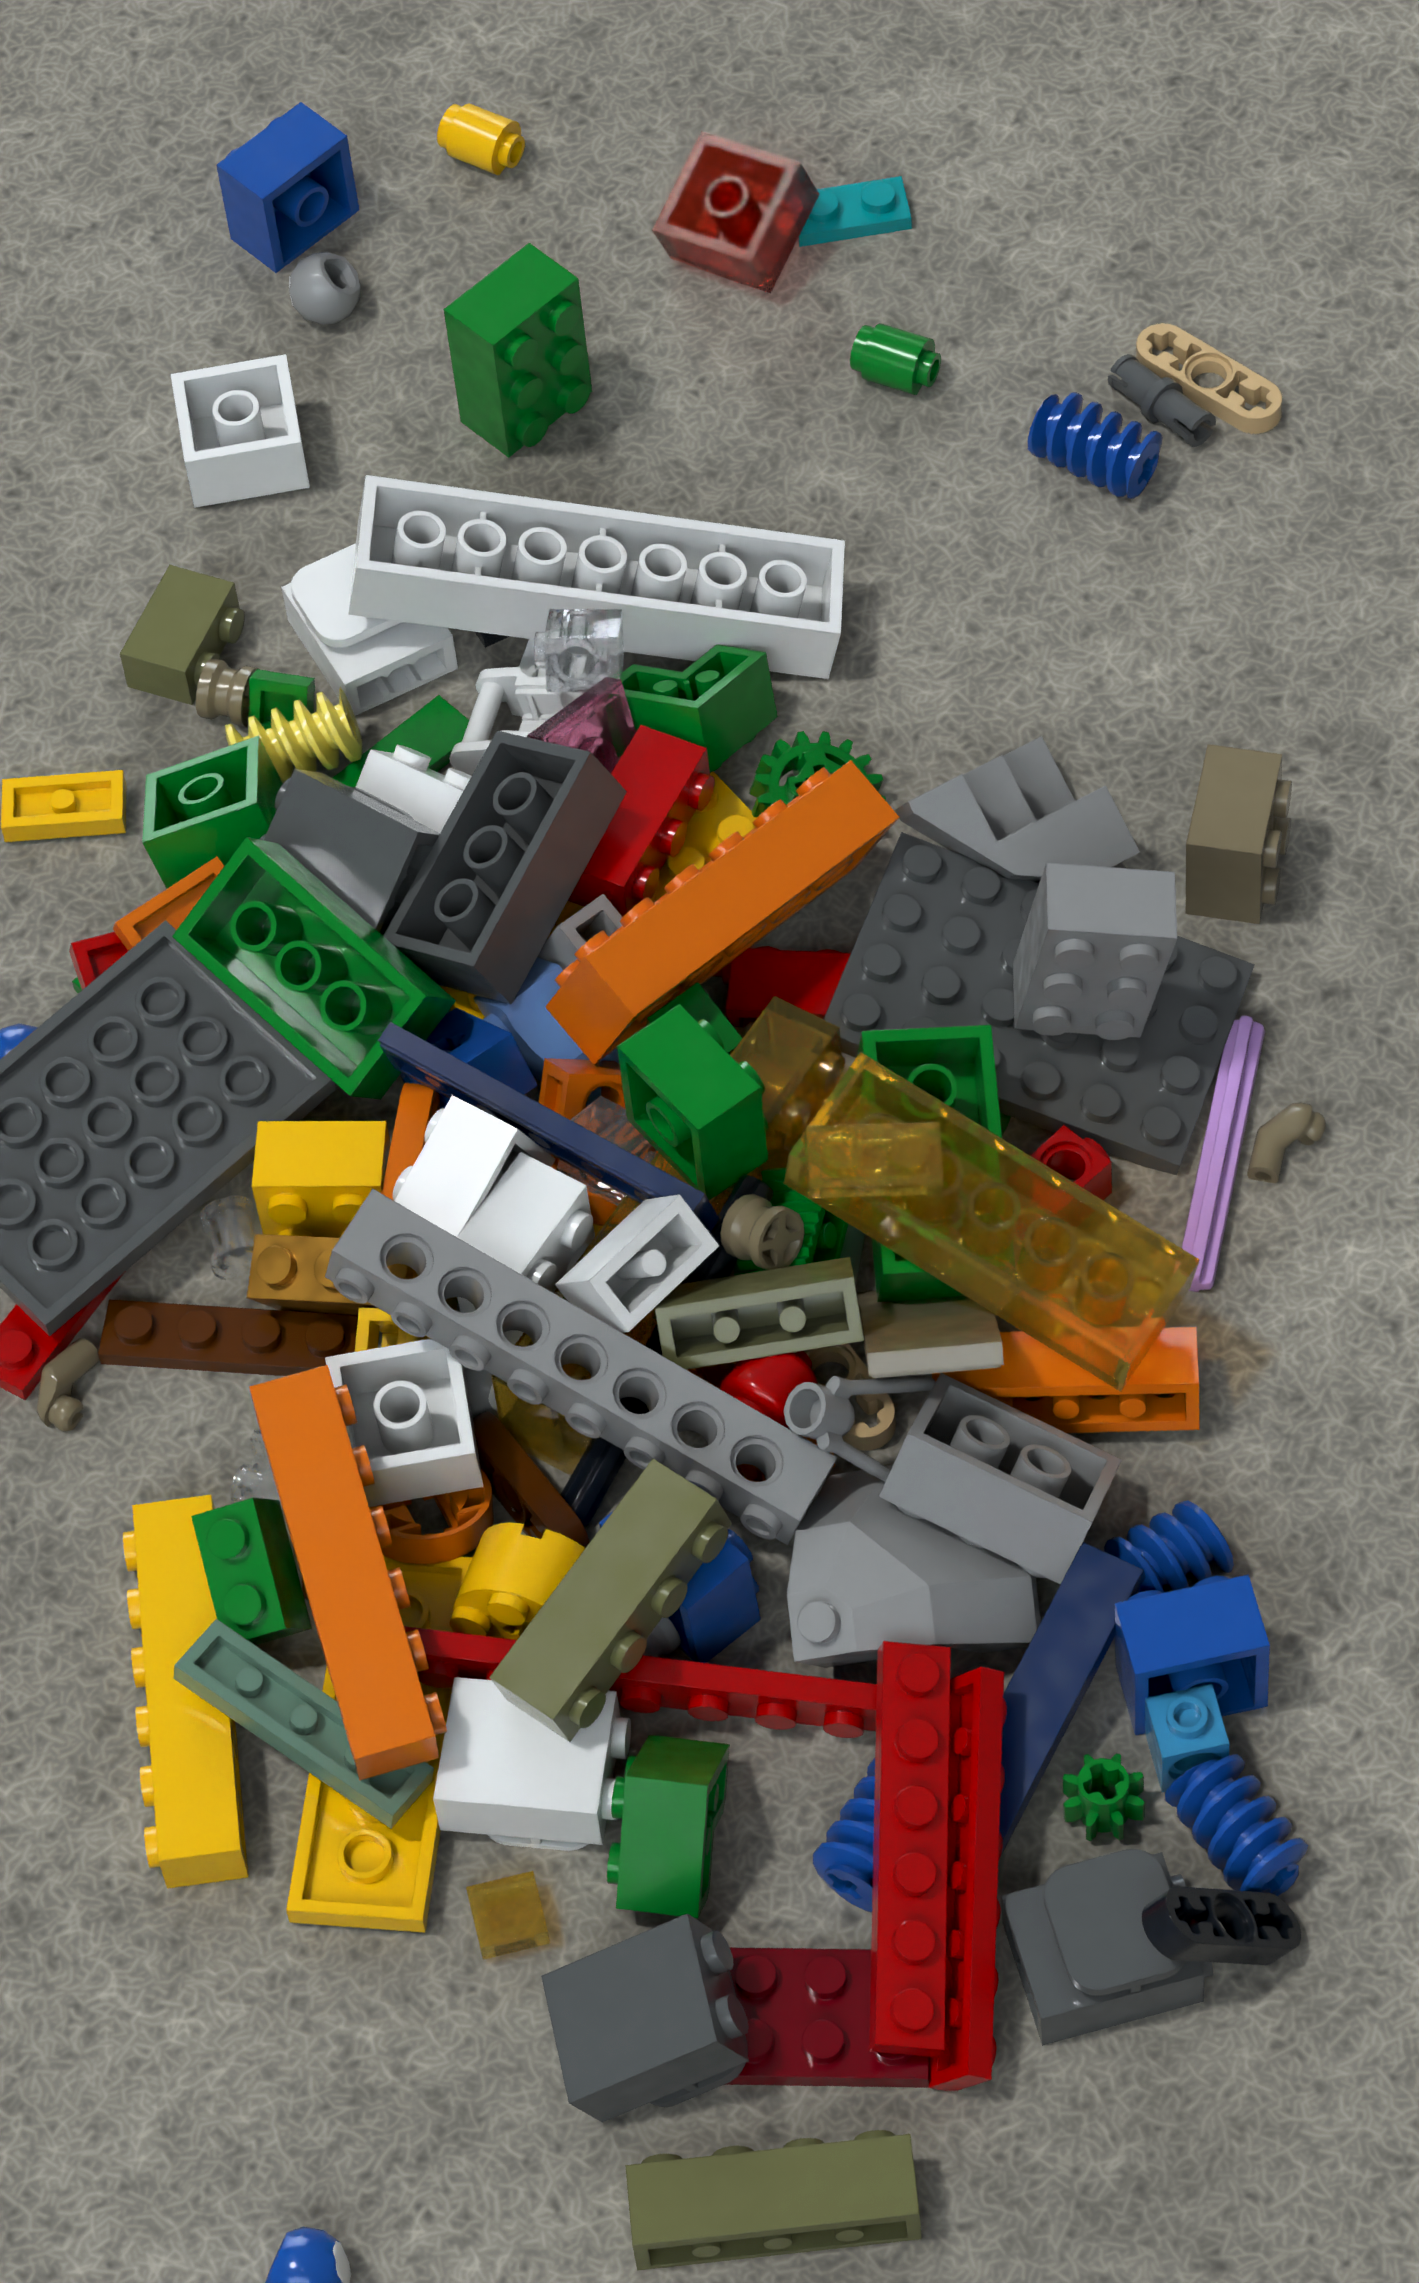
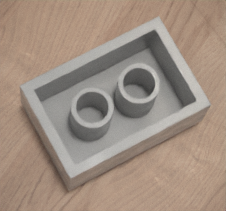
[1013,862,1177,1040]
[879,1373,1122,1584]

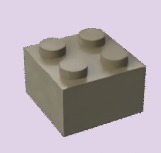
[1186,744,1292,924]

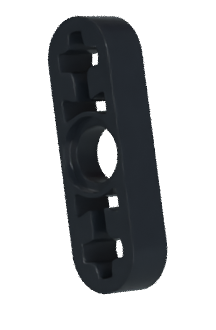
[1142,1886,1301,1965]

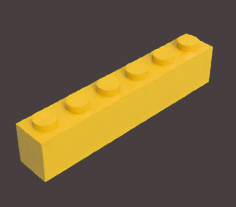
[123,1494,249,1889]

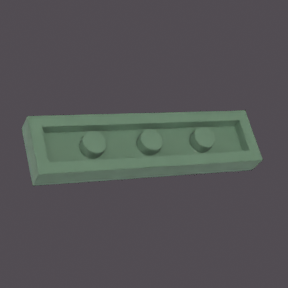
[173,1619,434,1829]

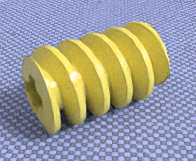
[225,687,362,783]

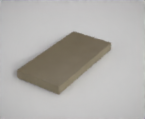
[857,1291,1004,1378]

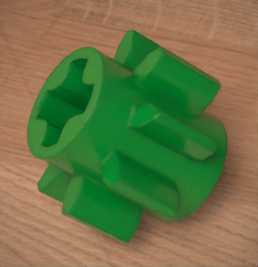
[1062,1753,1145,1841]

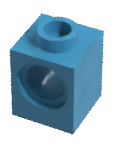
[1145,1684,1230,1792]

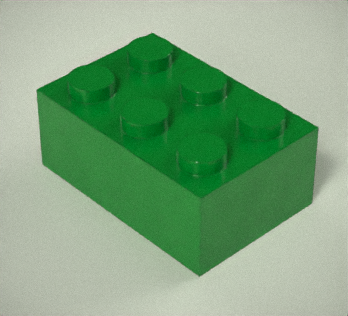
[443,243,592,458]

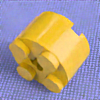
[449,1522,585,1640]

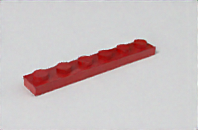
[869,1641,951,2057]
[929,1666,1007,2091]

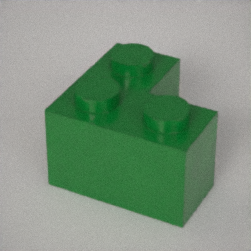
[598,644,778,773]
[607,1735,730,1918]

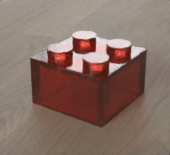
[652,131,820,293]

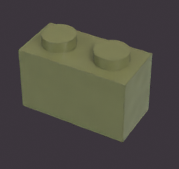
[120,564,245,705]

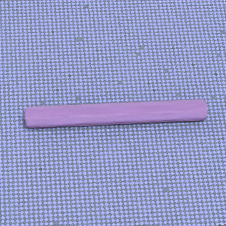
[1175,1016,1265,1292]

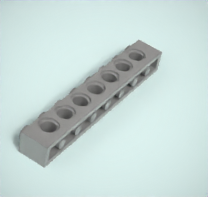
[325,1188,838,1545]

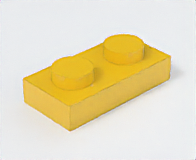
[1,770,127,842]

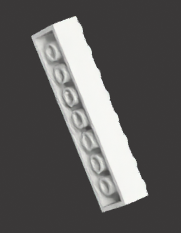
[348,475,845,679]

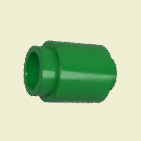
[850,323,941,395]

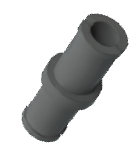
[1108,354,1216,447]

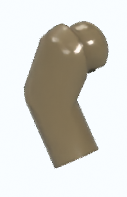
[1247,1102,1326,1183]
[37,1338,99,1431]

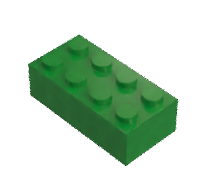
[172,837,456,1100]
[856,1025,1015,1302]

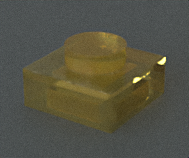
[466,1871,550,1960]

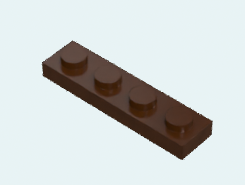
[98,1299,358,1376]

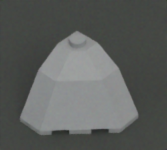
[895,736,1140,883]
[787,1465,1041,1668]

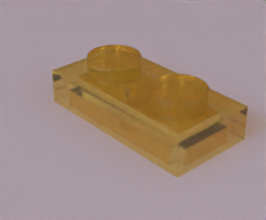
[804,1122,944,1198]

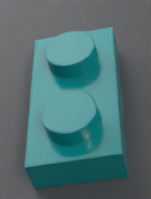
[789,176,912,247]

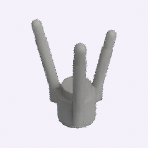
[784,1376,936,1482]

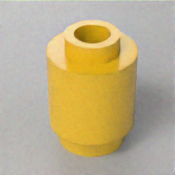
[437,103,525,175]

